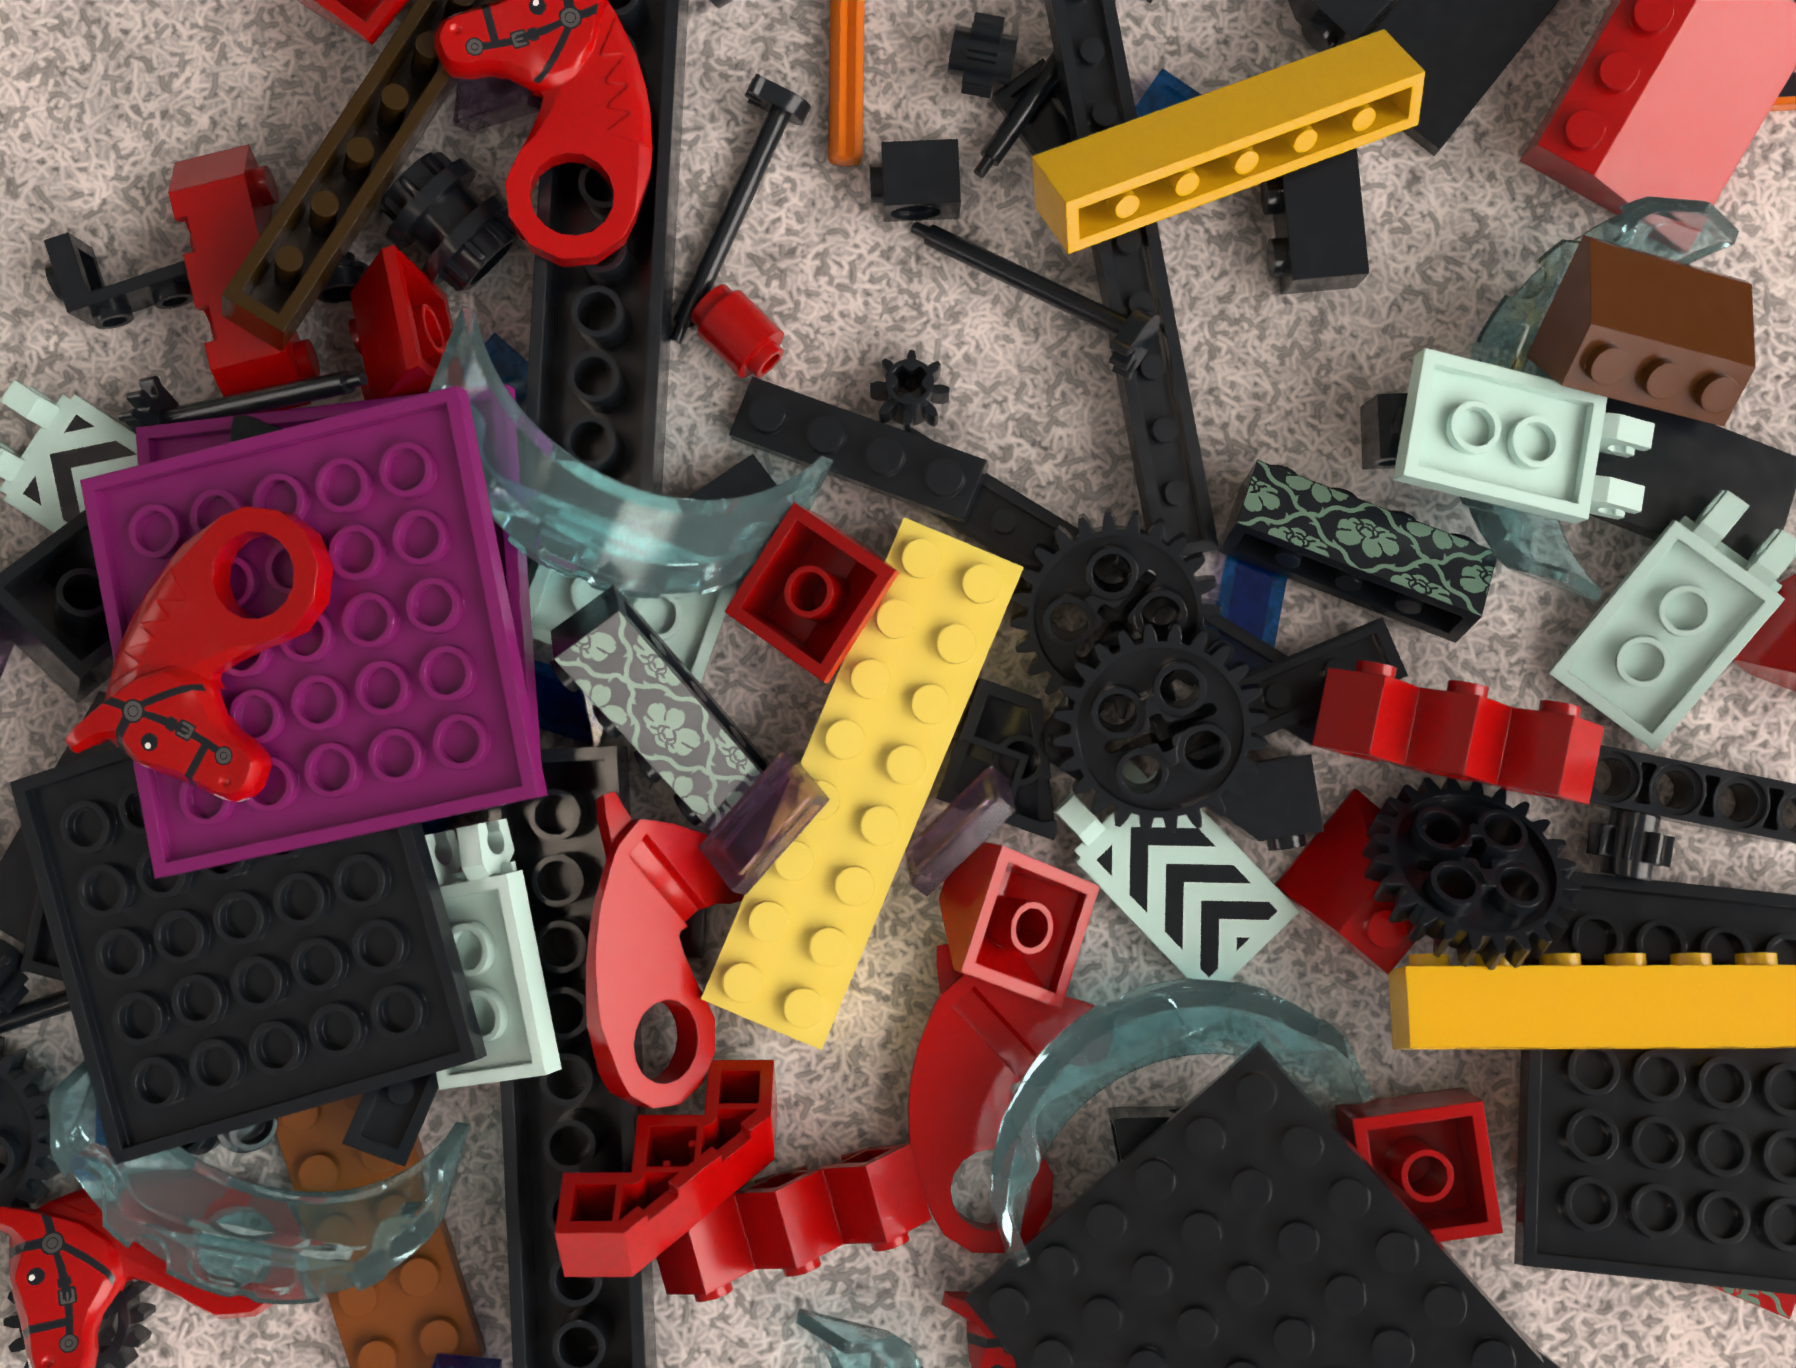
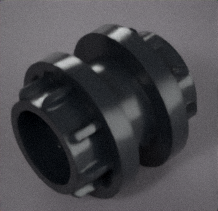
[379,152,518,291]

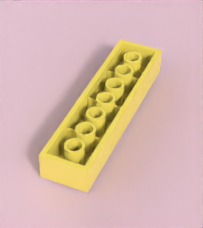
[701,517,1024,1050]

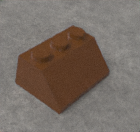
[1526,235,1756,427]

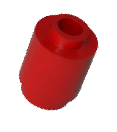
[691,284,784,378]

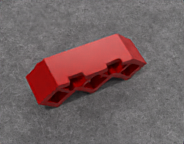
[168,144,320,413]
[1312,660,1604,805]
[554,1060,777,1277]
[656,1144,931,1302]

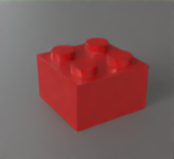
[1335,1087,1503,1242]

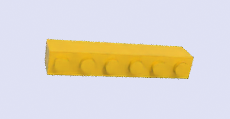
[1032,29,1425,254]
[1388,952,1796,1050]

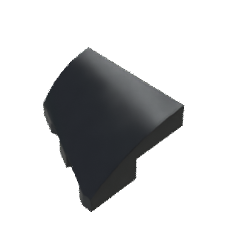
[936,678,1058,840]

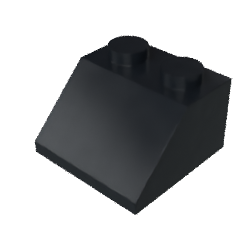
[0,510,114,704]

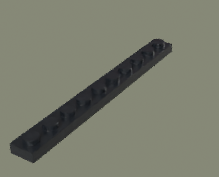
[1044,0,1219,556]

